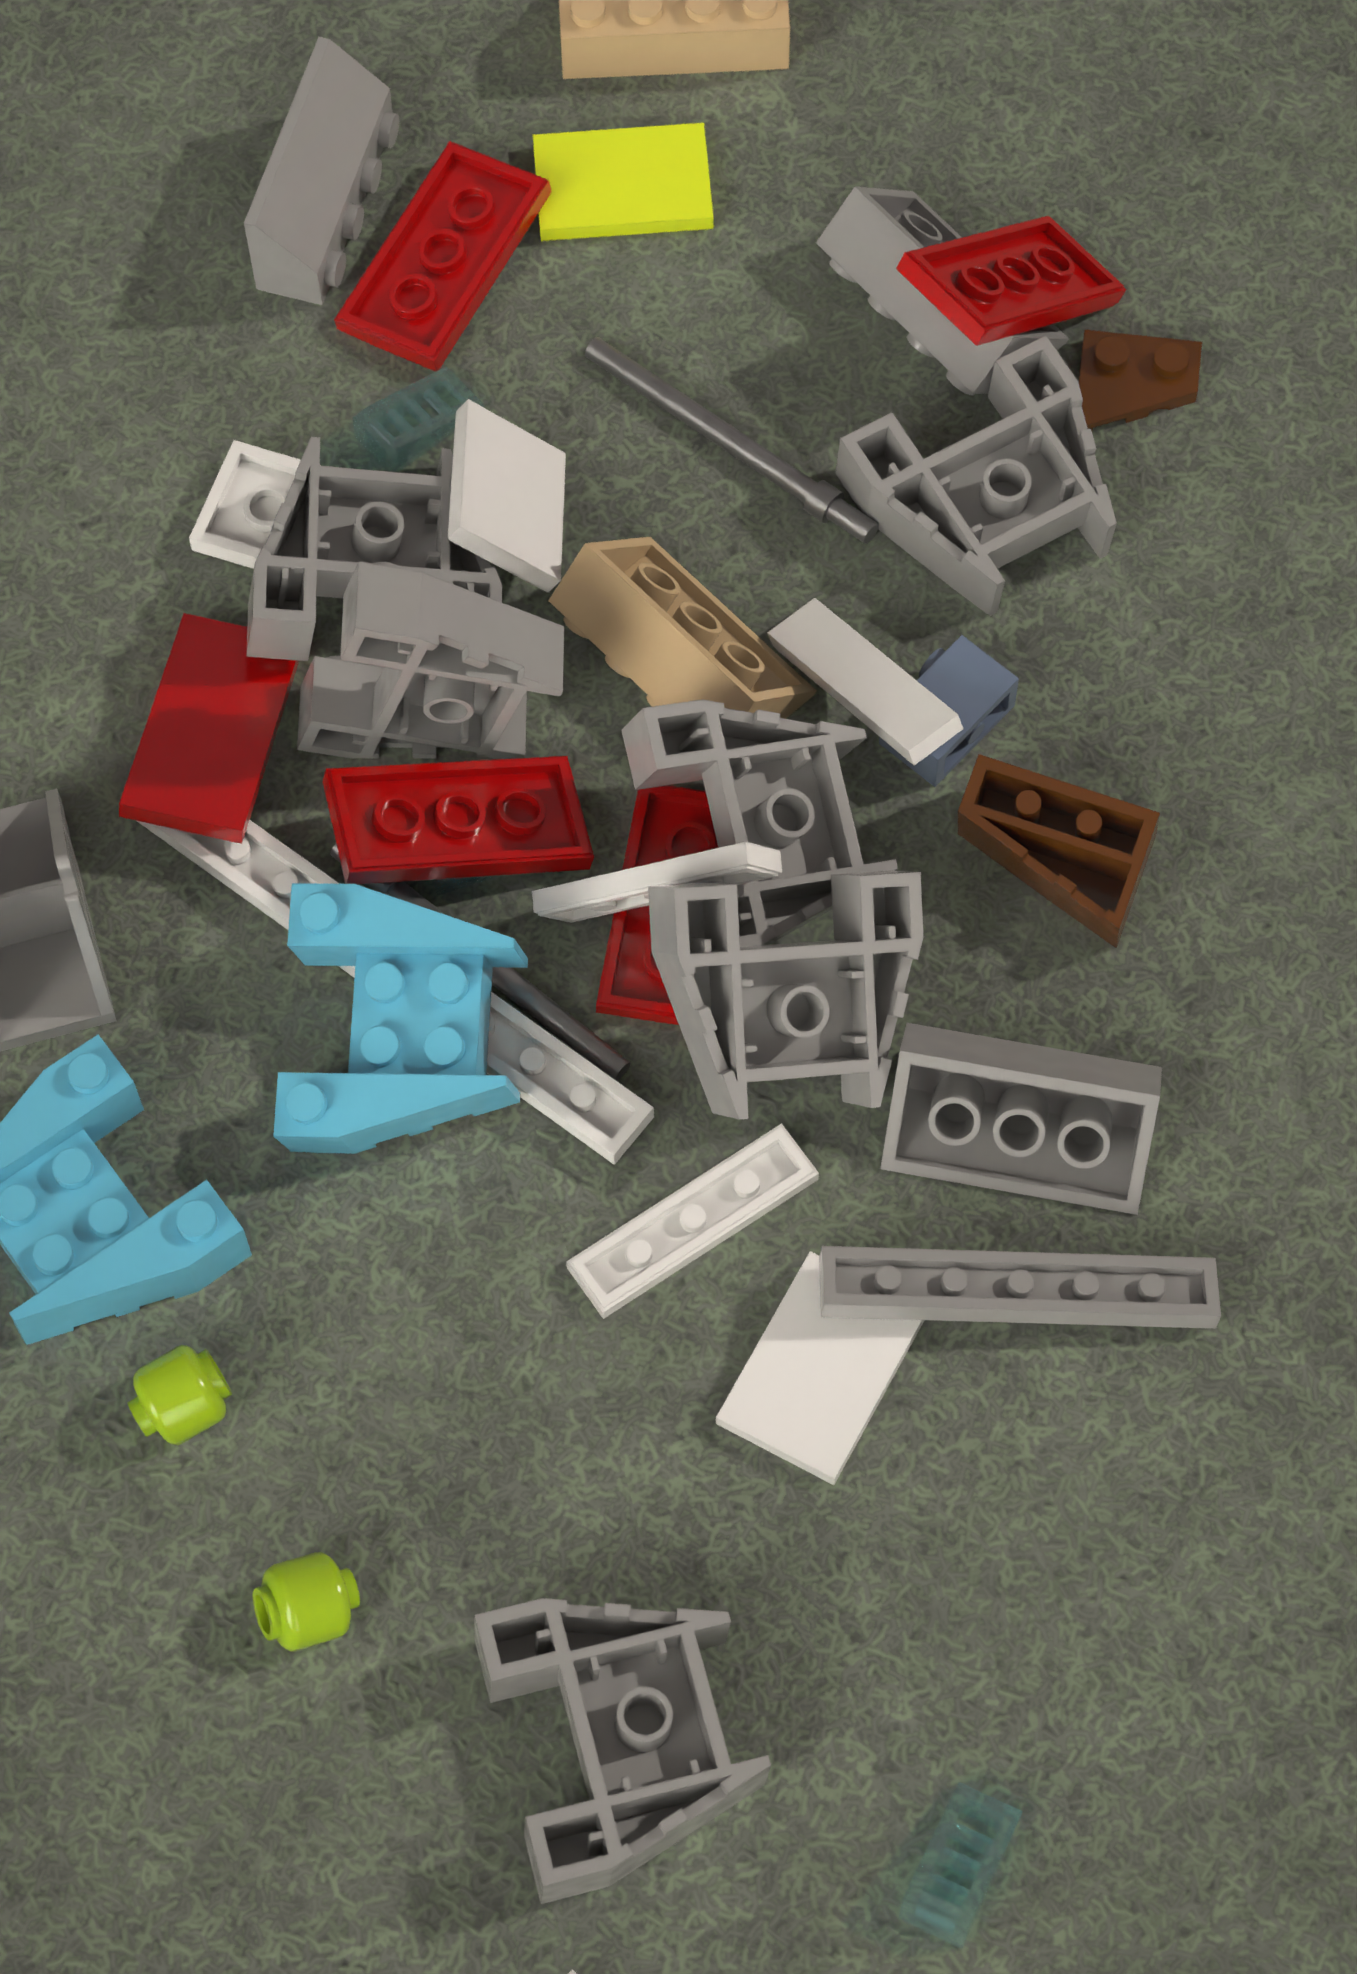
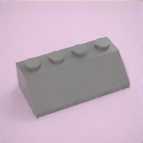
[244,37,400,305]
[816,186,1069,395]
[880,1023,1162,1215]

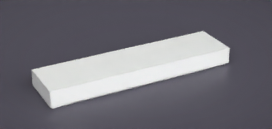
[767,598,963,766]
[532,842,782,923]
[566,1123,819,1319]

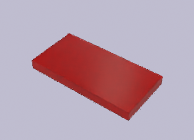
[334,141,552,372]
[896,216,1126,346]
[119,613,299,844]
[322,756,594,884]
[596,785,719,1025]

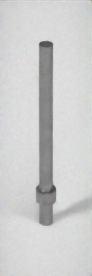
[585,337,879,544]
[331,843,631,1081]

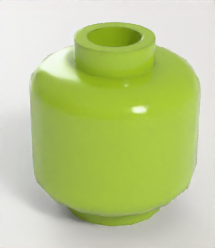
[127,1345,232,1445]
[253,1552,360,1651]

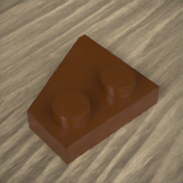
[1078,329,1202,431]

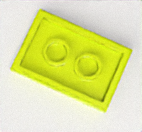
[533,123,714,241]

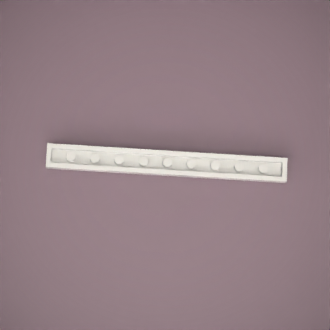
[137,820,654,1165]

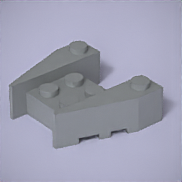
[835,335,1117,616]
[246,437,502,661]
[297,561,564,759]
[622,699,898,947]
[648,870,924,1120]
[474,1598,771,1904]

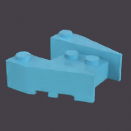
[273,883,528,1154]
[0,1034,252,1345]

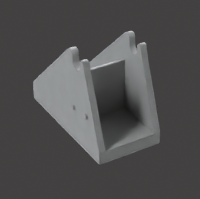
[0,788,117,1052]

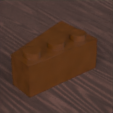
[958,754,1160,948]

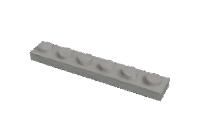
[819,1246,1221,1329]

